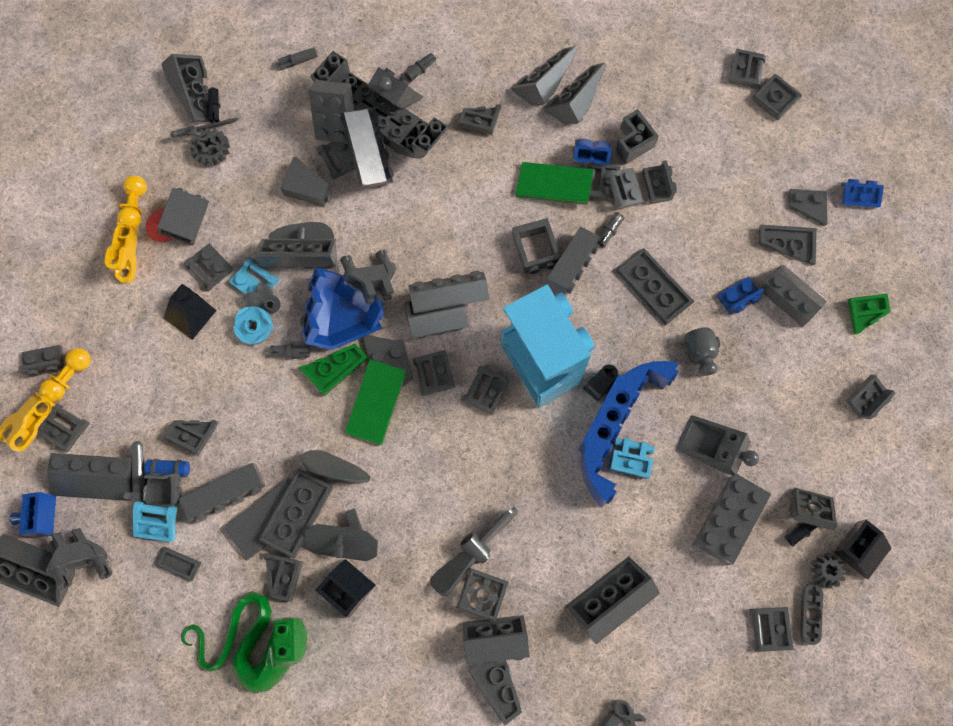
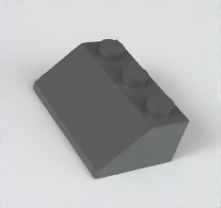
[760,265,827,327]
[405,301,468,338]
[463,615,530,665]

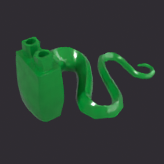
[181,591,308,694]

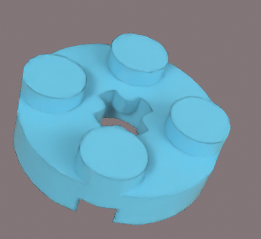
[234,306,274,344]

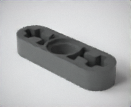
[800,584,823,645]

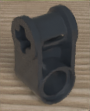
[583,364,618,402]

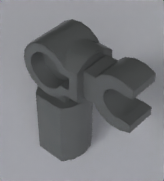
[599,699,646,726]

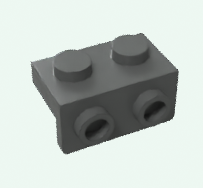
[642,160,677,204]
[846,375,896,419]

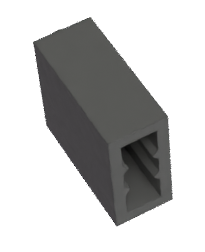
[157,187,209,245]

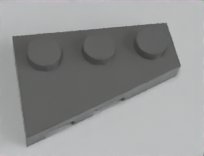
[758,224,817,265]
[468,660,522,726]

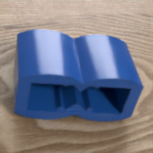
[573,138,612,165]

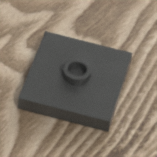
[751,74,802,120]

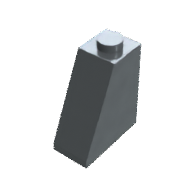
[281,156,332,207]

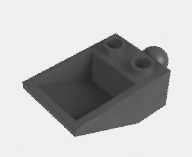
[367,67,423,109]
[676,415,759,475]

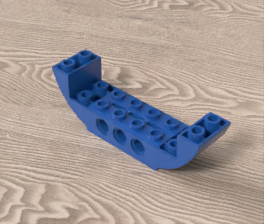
[578,361,679,507]

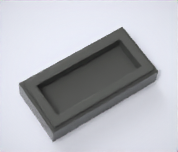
[155,547,202,582]

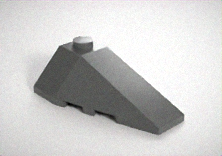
[511,46,577,105]
[161,54,208,122]
[543,63,606,124]

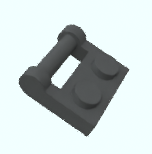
[729,48,766,89]
[316,142,355,180]
[587,162,621,202]
[605,168,644,209]
[184,243,234,291]
[413,350,455,396]
[461,366,510,415]
[37,403,89,452]
[749,607,794,652]

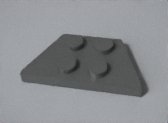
[364,335,413,387]

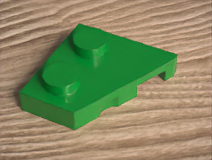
[848,293,891,335]

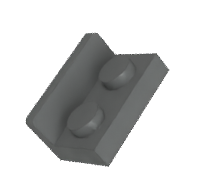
[18,345,64,377]

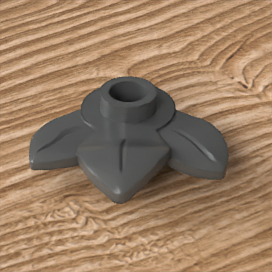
[243,283,281,314]

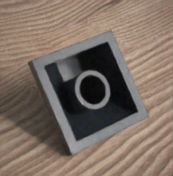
[163,283,217,340]

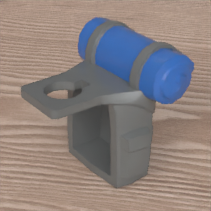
[143,459,190,508]

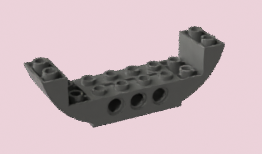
[310,51,449,159]

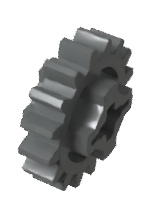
[189,128,231,166]

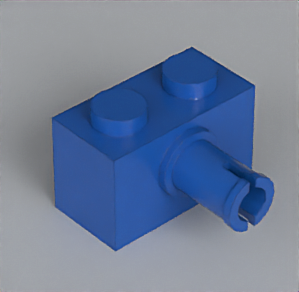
[9,492,56,538]

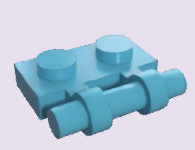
[610,438,655,479]

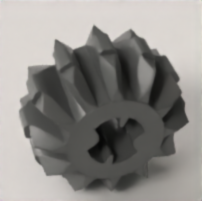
[809,553,847,589]

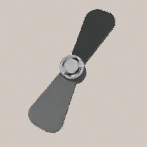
[430,507,518,596]

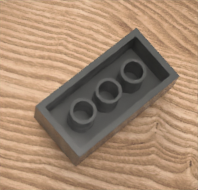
[693,473,771,565]

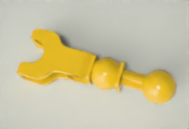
[105,175,147,284]
[0,348,91,452]

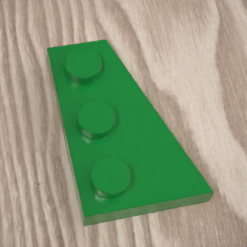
[299,344,368,396]

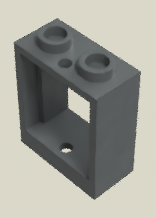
[512,218,561,274]

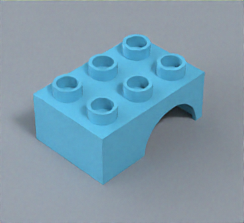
[501,284,594,408]

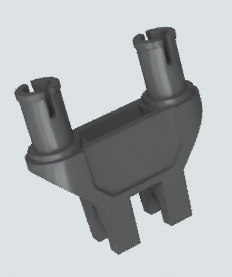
[340,250,396,304]
[46,528,113,590]

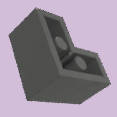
[616,109,659,164]

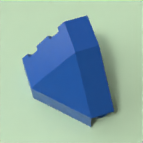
[302,267,386,350]

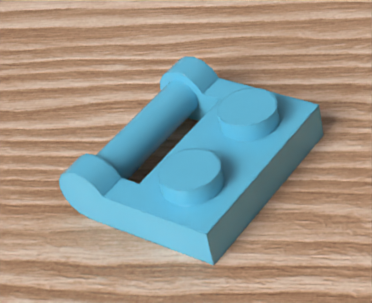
[229,257,279,294]
[133,501,177,542]

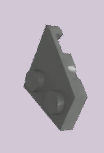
[458,104,501,135]
[789,189,827,226]
[163,420,218,456]
[264,553,303,602]

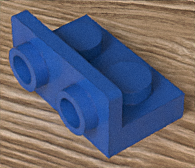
[841,179,884,207]
[717,276,764,314]

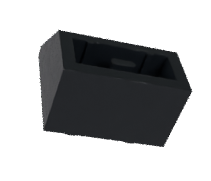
[834,519,892,580]
[315,559,376,618]

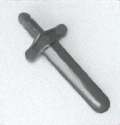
[170,118,239,138]
[123,441,145,516]

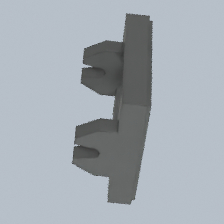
[789,487,837,531]
[456,568,508,622]

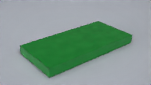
[516,162,594,205]
[345,359,407,445]

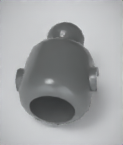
[684,327,720,376]

